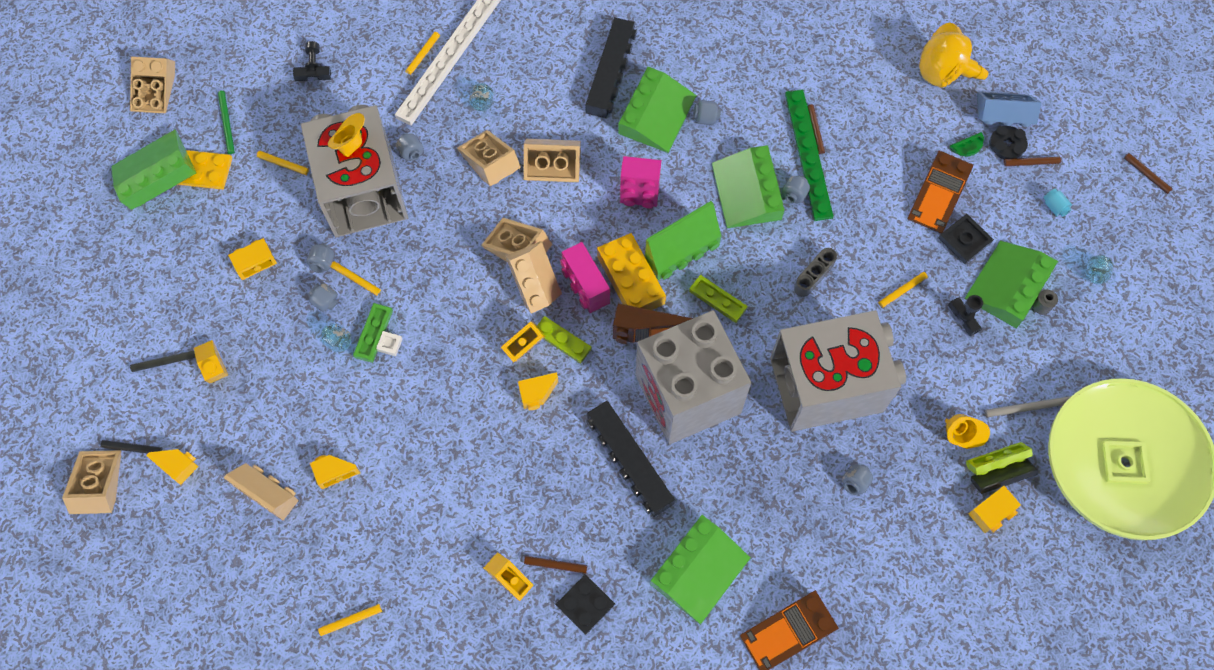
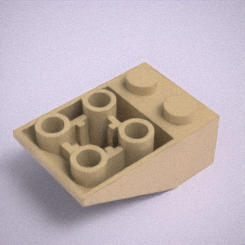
[130,57,175,113]

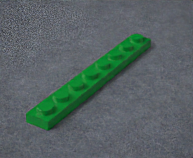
[785,90,834,221]

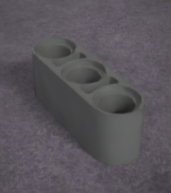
[794,248,837,297]

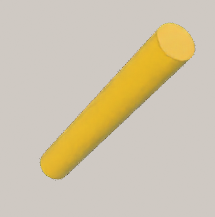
[405,32,440,75]
[257,150,309,175]
[331,261,381,296]
[878,272,928,308]
[318,604,382,636]

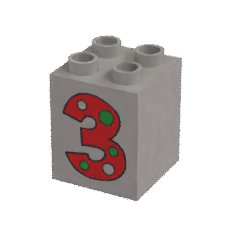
[301,105,409,238]
[635,310,751,445]
[770,310,906,432]

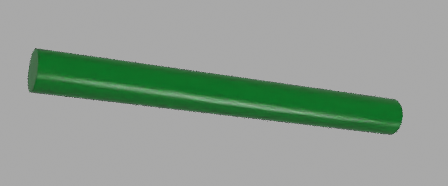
[218,91,235,155]

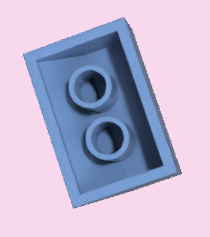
[977,92,1041,127]

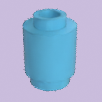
[1043,188,1072,217]

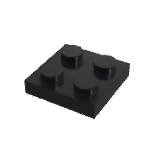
[938,214,994,264]
[555,574,616,636]

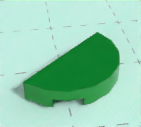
[949,132,984,157]

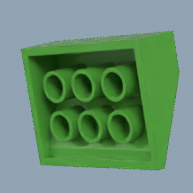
[618,67,696,153]
[111,129,196,210]
[712,145,785,228]
[645,201,721,280]
[964,241,1058,329]
[650,515,751,625]

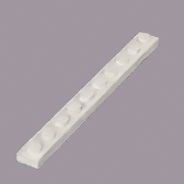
[395,0,501,126]

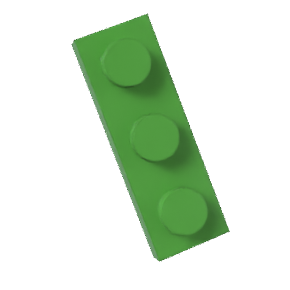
[353,303,393,363]

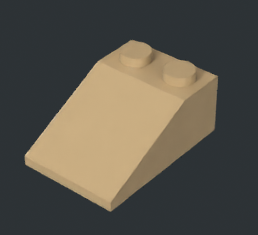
[457,130,521,186]
[481,218,552,262]
[62,450,121,514]

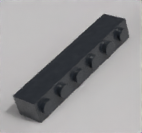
[585,17,637,119]
[586,400,675,517]

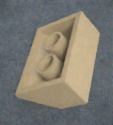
[524,139,581,182]
[505,241,562,313]
[224,463,299,521]

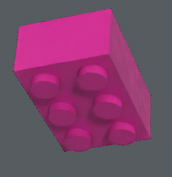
[620,156,662,208]
[560,242,610,313]

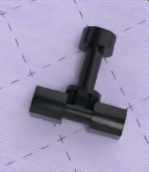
[293,41,331,82]
[948,295,983,336]

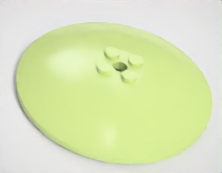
[1048,379,1214,540]

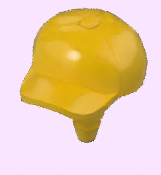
[919,22,989,88]

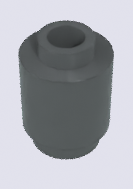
[1032,290,1058,315]

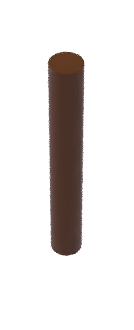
[807,104,825,154]
[1124,153,1173,194]
[1004,156,1061,167]
[524,556,588,574]

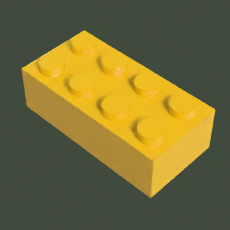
[597,233,666,310]

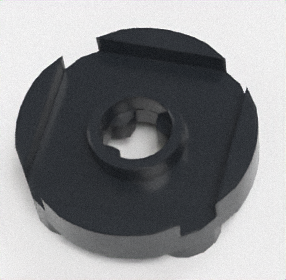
[989,126,1028,159]

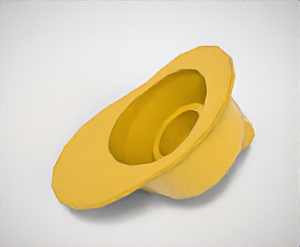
[328,113,365,157]
[945,414,990,449]

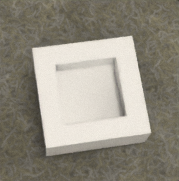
[376,331,402,356]

